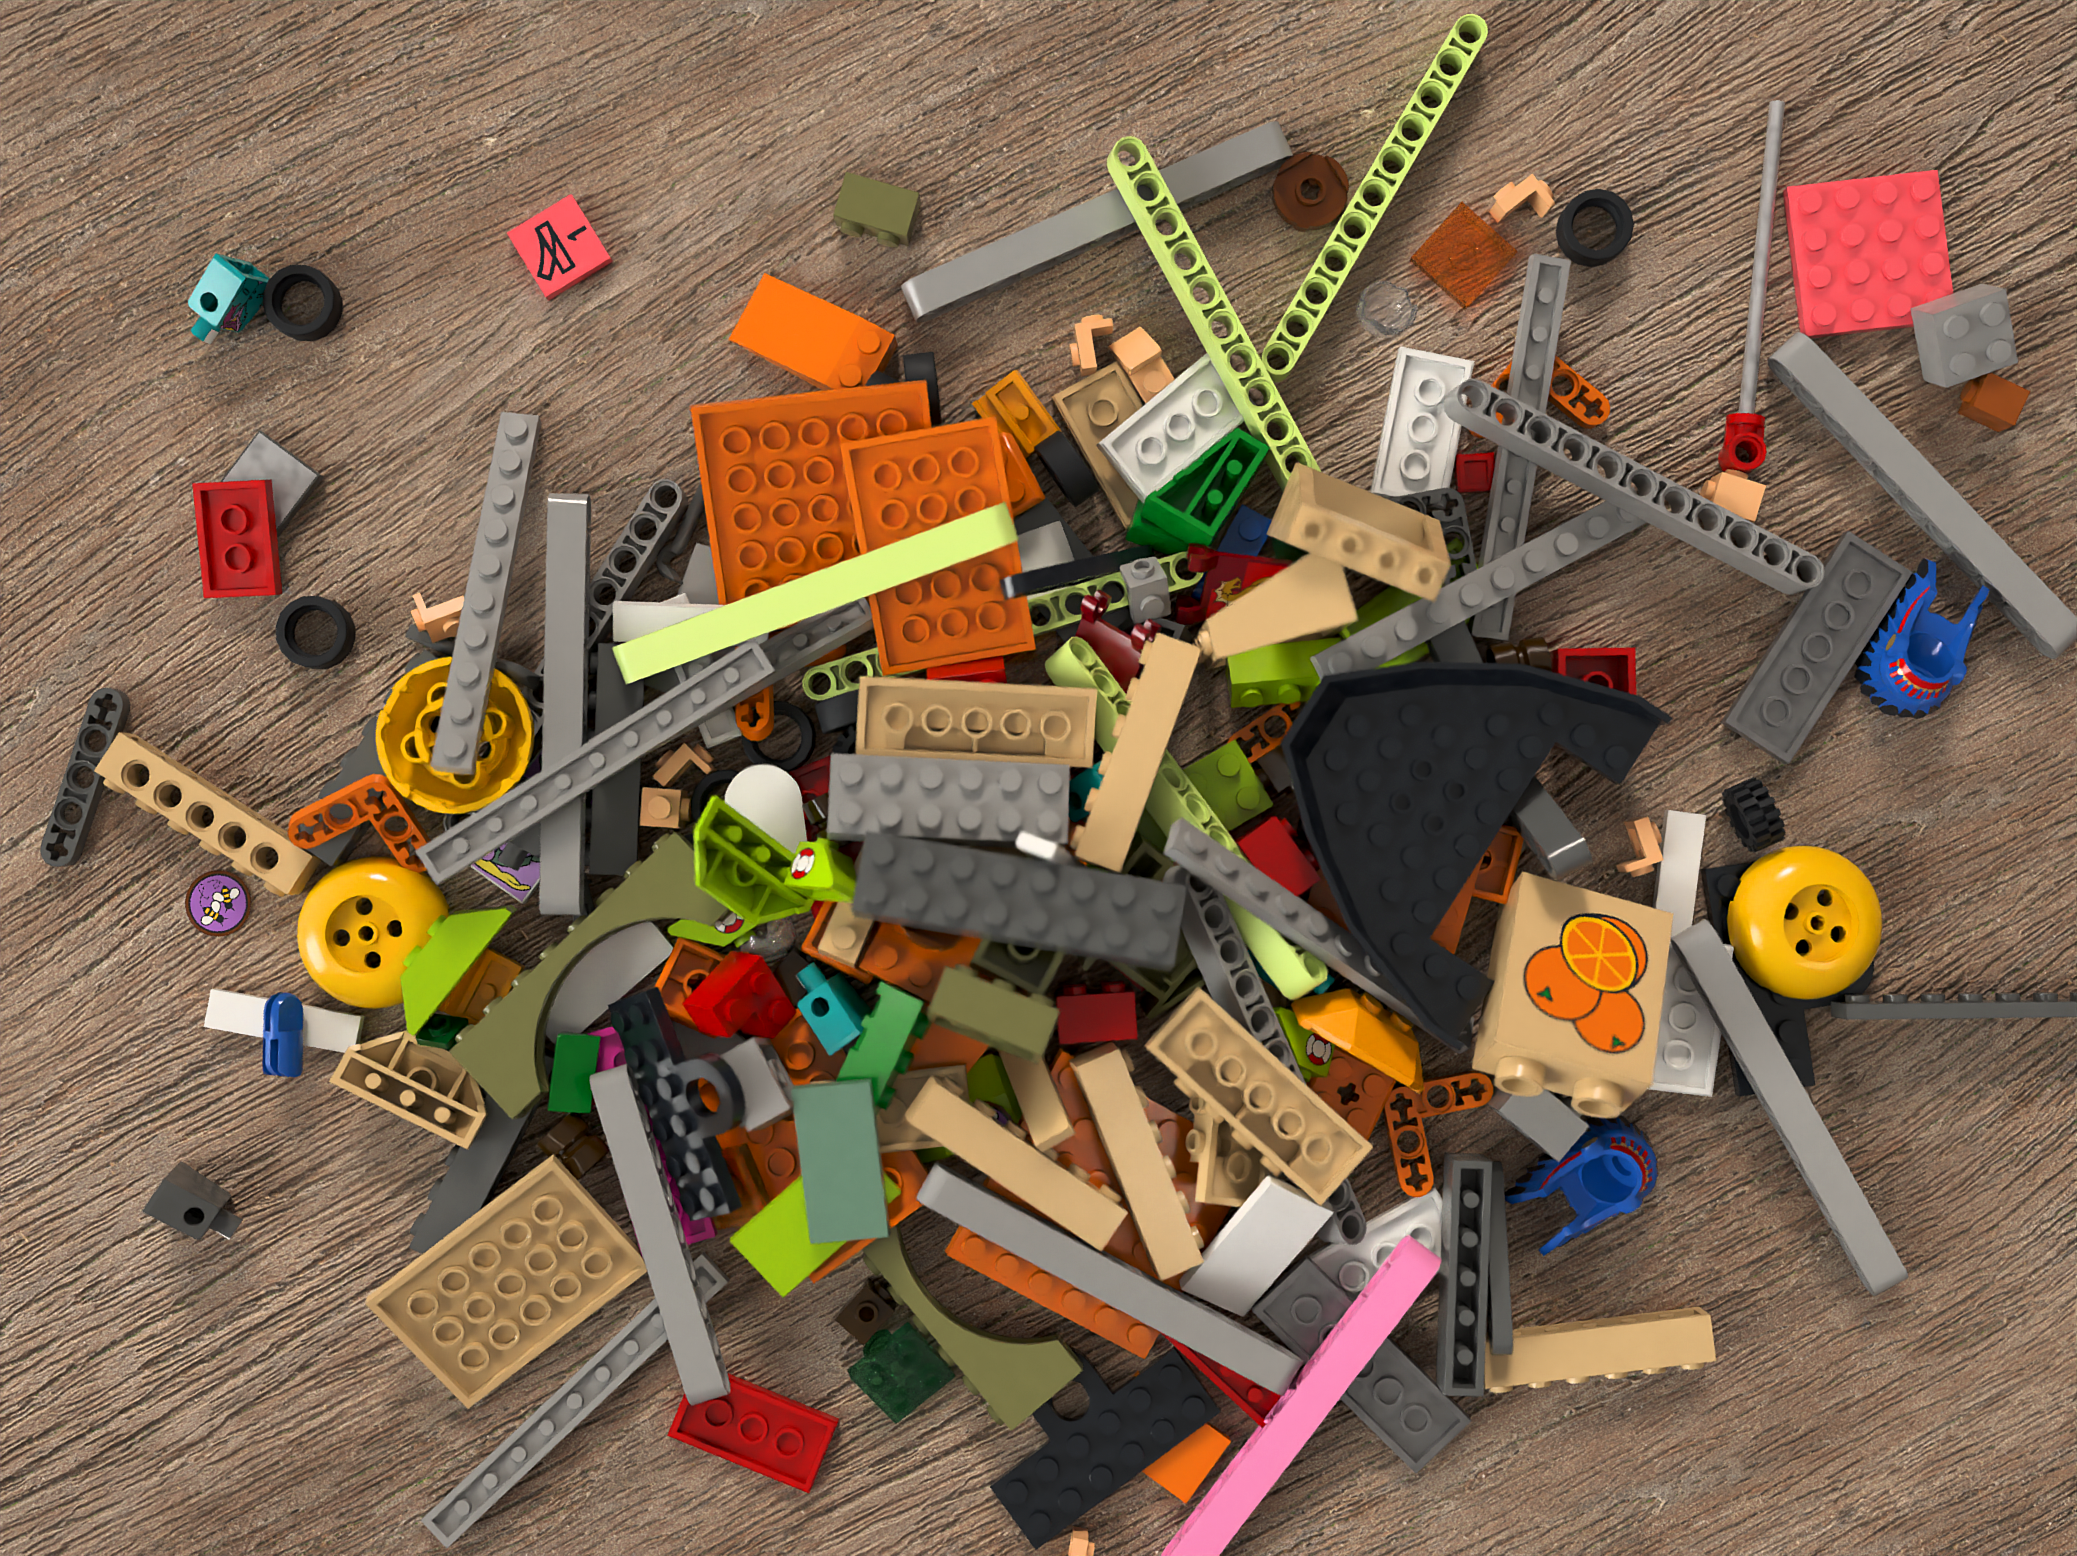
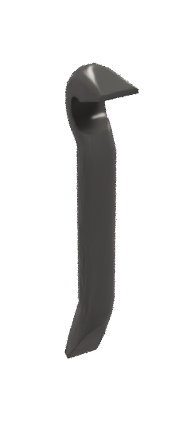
[656,482,705,584]
[405,624,540,690]

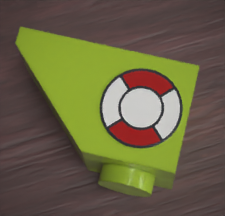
[783,838,857,903]
[667,913,761,948]
[1272,1007,1335,1082]

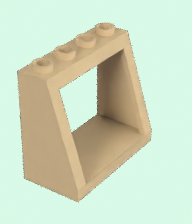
[1266,463,1450,602]
[1192,552,1357,671]

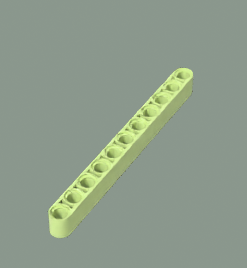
[1260,14,1488,383]
[1107,136,1321,492]
[612,502,1019,684]
[802,551,1203,701]
[1045,637,1328,1000]

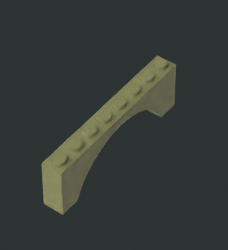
[449,832,734,1120]
[862,1222,1083,1431]

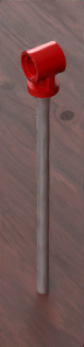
[1718,100,1785,474]

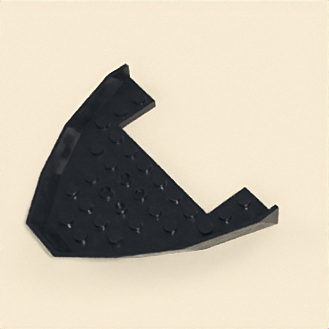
[1281,662,1673,1050]

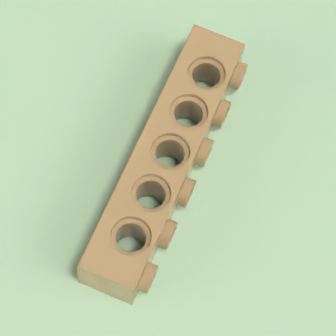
[94,732,322,897]

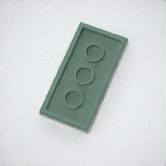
[791,1078,891,1244]

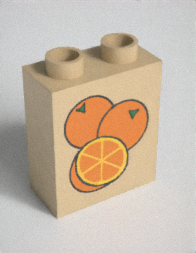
[1472,872,1673,1118]

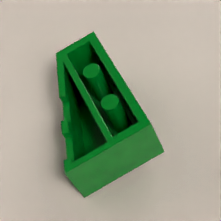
[1140,428,1270,548]
[835,982,932,1115]

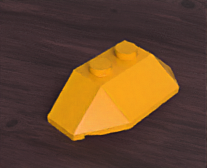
[1291,988,1424,1094]

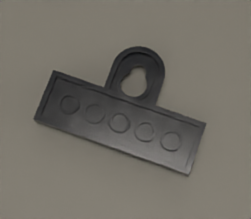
[1701,861,1874,1096]
[608,986,746,1221]
[990,1346,1221,1550]

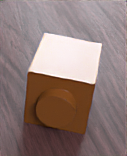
[1958,372,2031,432]

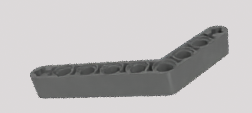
[1424,621,1593,880]

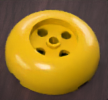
[376,657,535,814]
[1727,846,1882,999]
[297,856,449,1009]

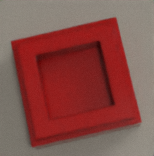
[1454,452,1495,494]

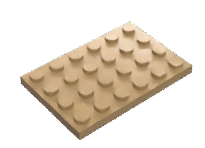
[366,1154,647,1409]

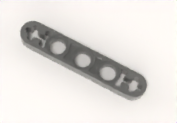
[40,688,131,867]
[1487,1161,1513,1355]

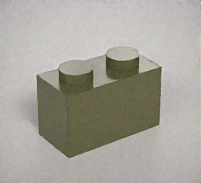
[833,172,921,248]

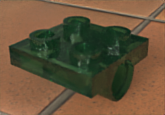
[848,1322,956,1424]

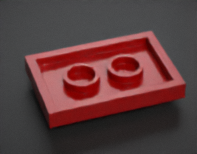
[192,479,283,598]

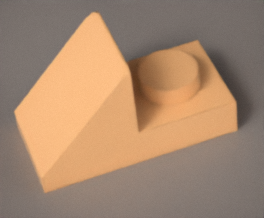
[1108,326,1175,405]

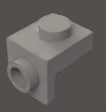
[1120,557,1171,624]

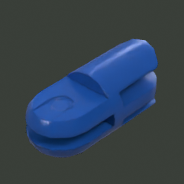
[262,992,303,1077]

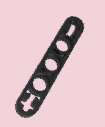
[999,544,1155,601]

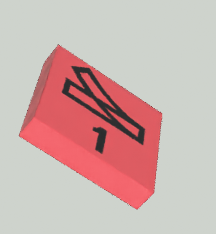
[507,194,613,300]

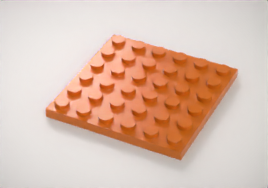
[690,380,931,630]
[945,1048,1231,1359]

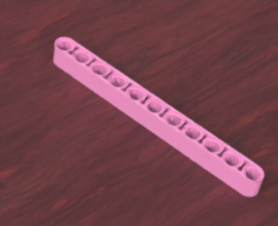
[1161,1235,1441,1556]

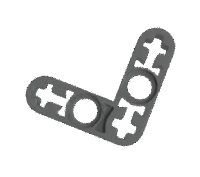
[1387,488,1477,587]

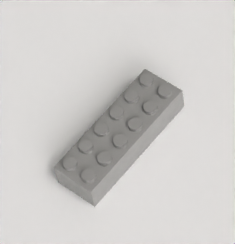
[827,754,1070,848]

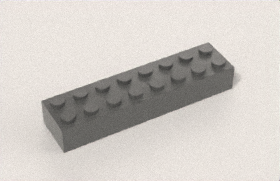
[851,831,1186,971]

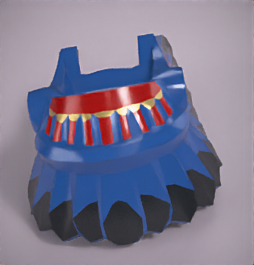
[1854,558,1990,719]
[1505,1115,1659,1256]

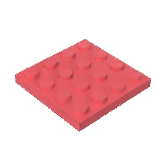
[1783,170,1953,338]

